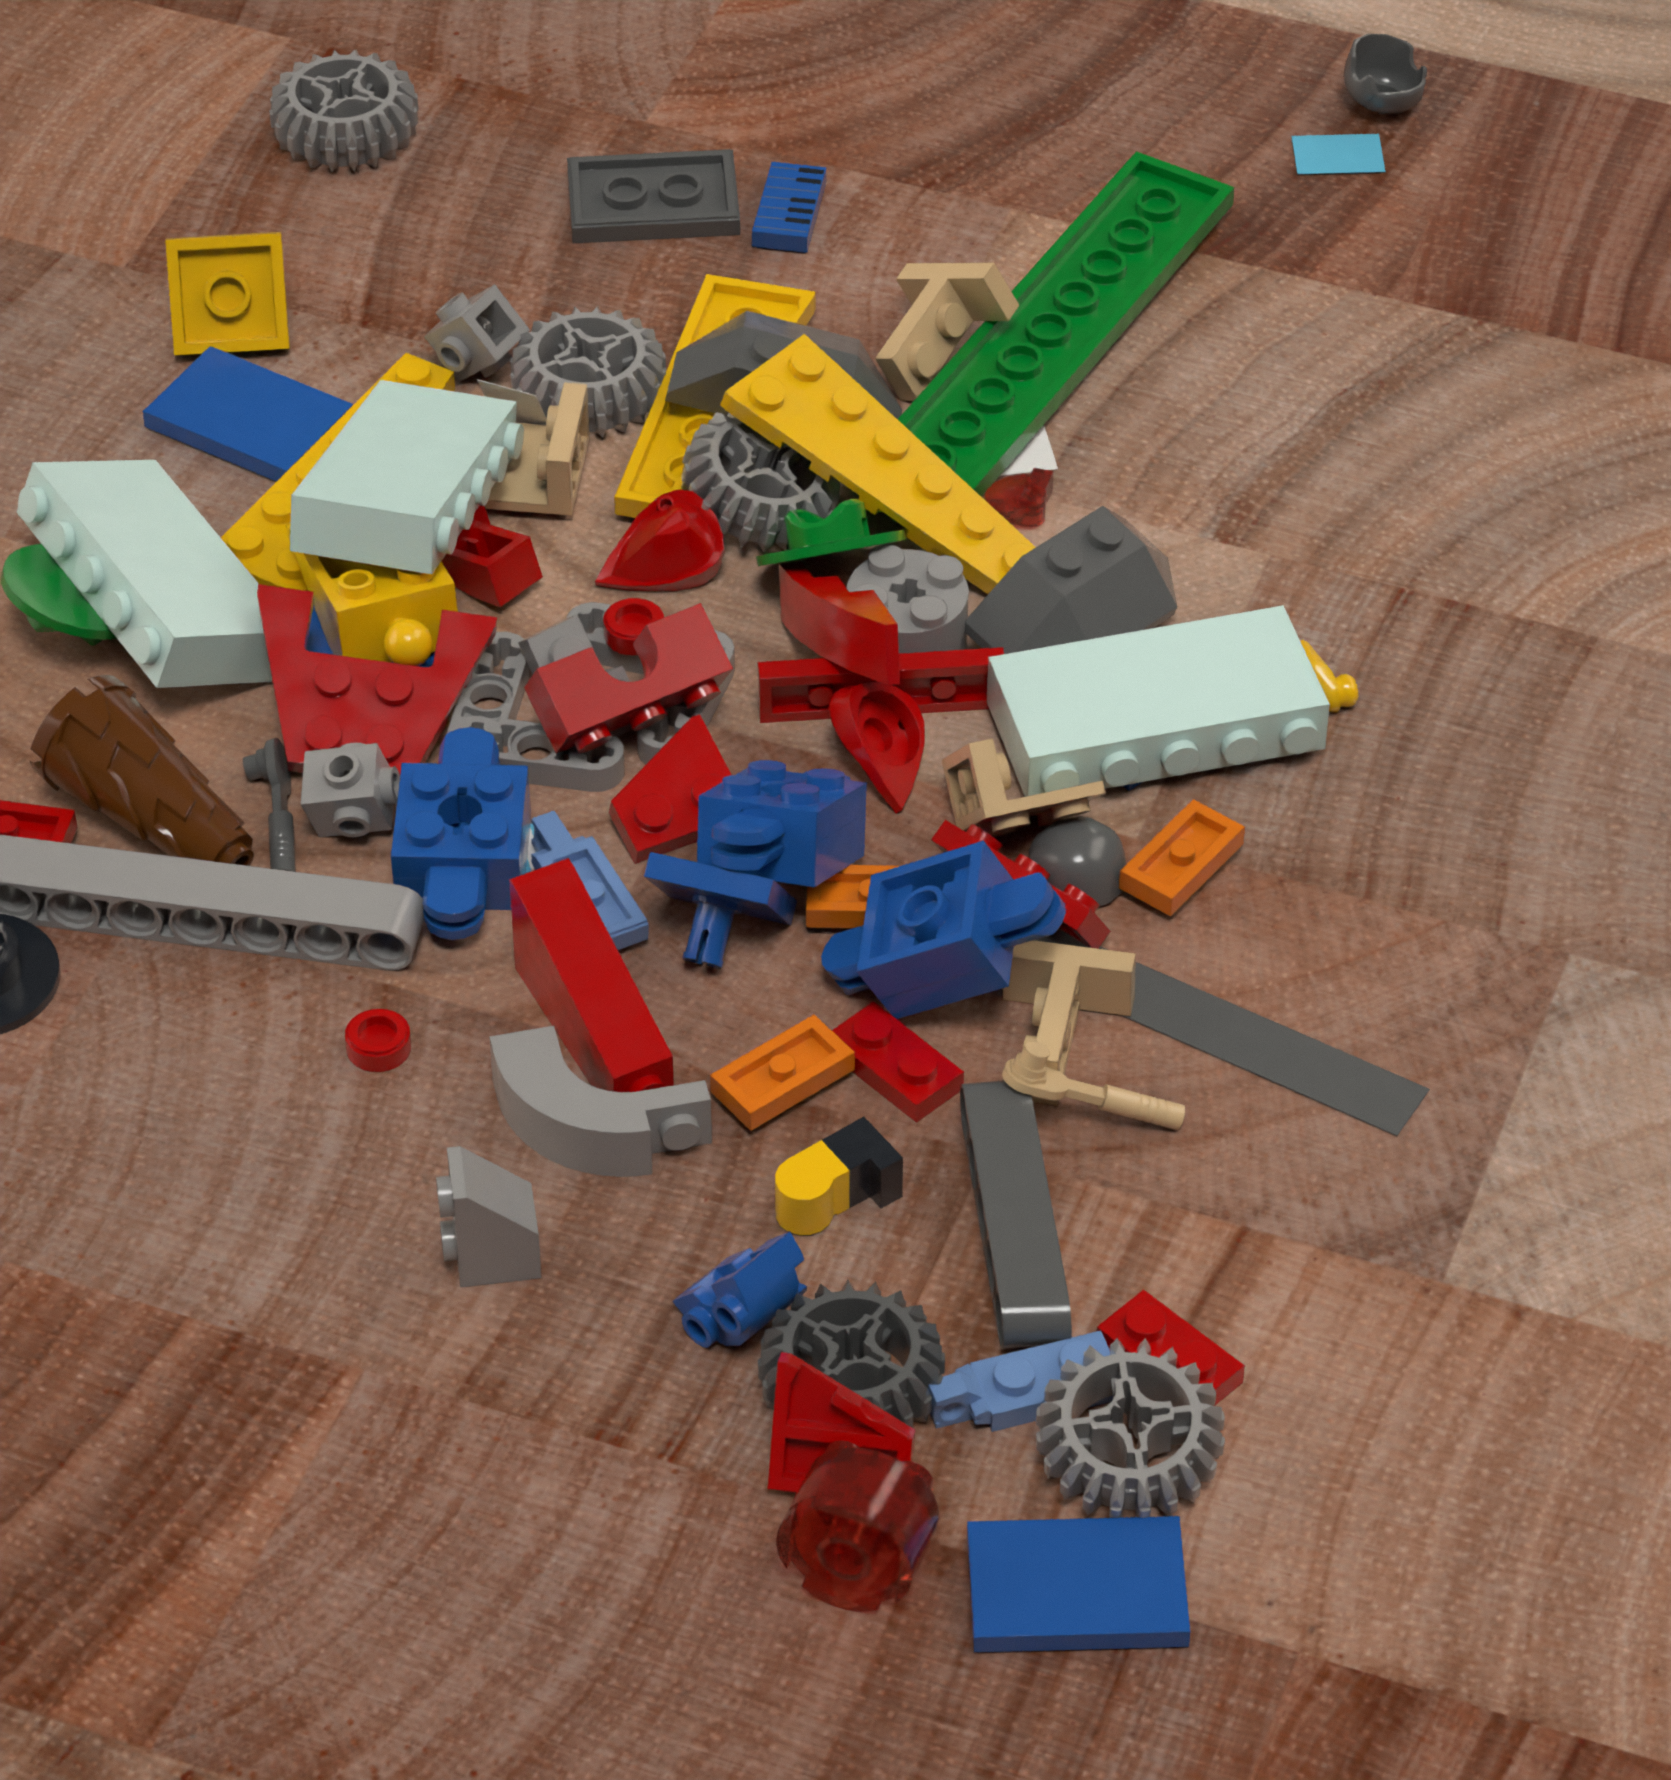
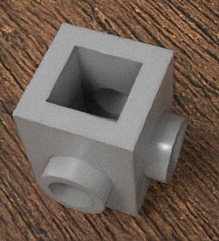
[424,284,530,382]
[301,743,400,837]

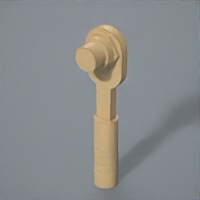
[1002,1041,1185,1130]

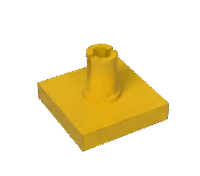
[165,232,290,355]

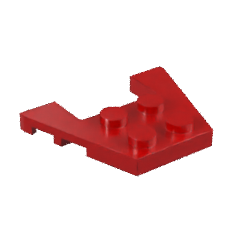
[257,584,497,774]

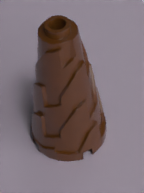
[29,675,254,866]

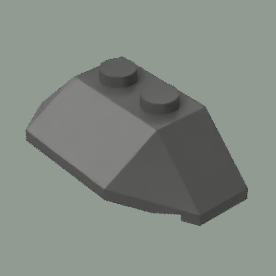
[665,311,902,419]
[965,506,1177,654]

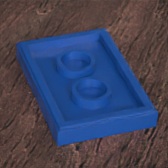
[143,346,353,482]
[967,1516,1190,1652]

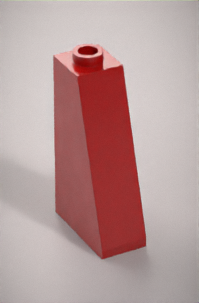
[509,858,674,1092]

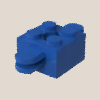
[391,727,531,940]
[697,760,867,887]
[821,841,1066,1019]

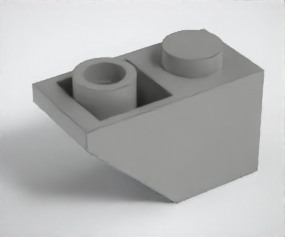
[436,1146,541,1287]

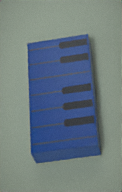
[752,162,826,253]

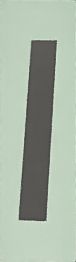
[1034,929,1430,1136]

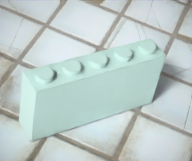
[290,380,524,574]
[16,460,272,688]
[987,605,1330,797]

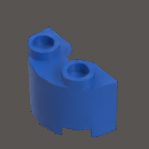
[672,1231,807,1348]

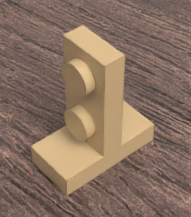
[875,263,1019,401]
[1003,940,1136,1106]

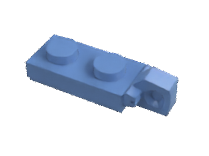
[531,811,649,950]
[928,1330,1113,1432]

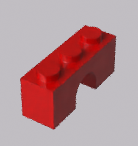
[524,603,733,754]

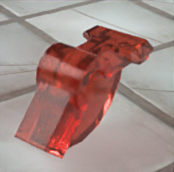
[984,468,1054,528]

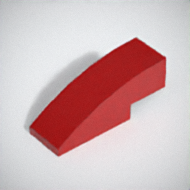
[441,505,543,607]

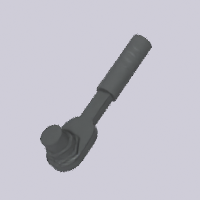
[243,738,296,872]

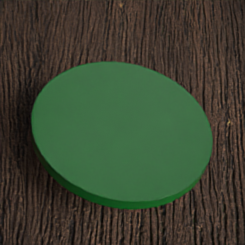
[756,499,906,567]
[0,544,117,646]

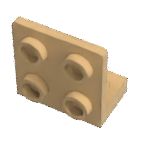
[485,382,589,515]
[942,738,1106,837]

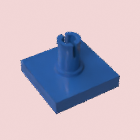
[644,852,797,969]

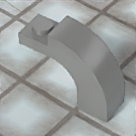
[489,1026,712,1177]

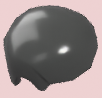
[1344,33,1427,114]
[1028,816,1126,906]

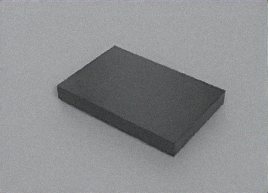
[567,149,740,243]

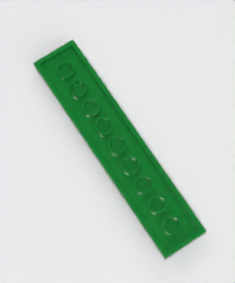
[898,151,1235,497]

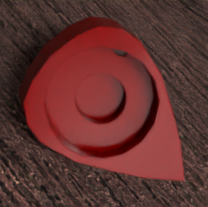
[595,489,725,591]
[829,682,925,814]

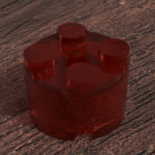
[776,1440,940,1612]

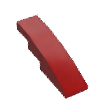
[779,562,900,685]

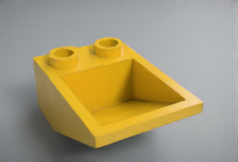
[286,522,458,666]

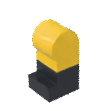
[775,1117,903,1235]

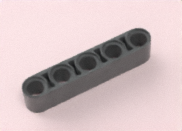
[960,1080,1072,1349]

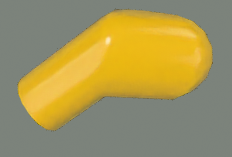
[1300,640,1358,713]

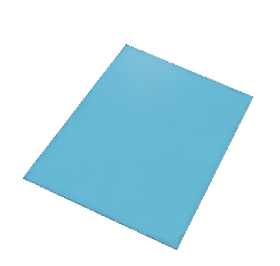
[1291,134,1386,174]

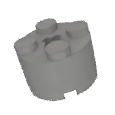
[847,544,969,653]

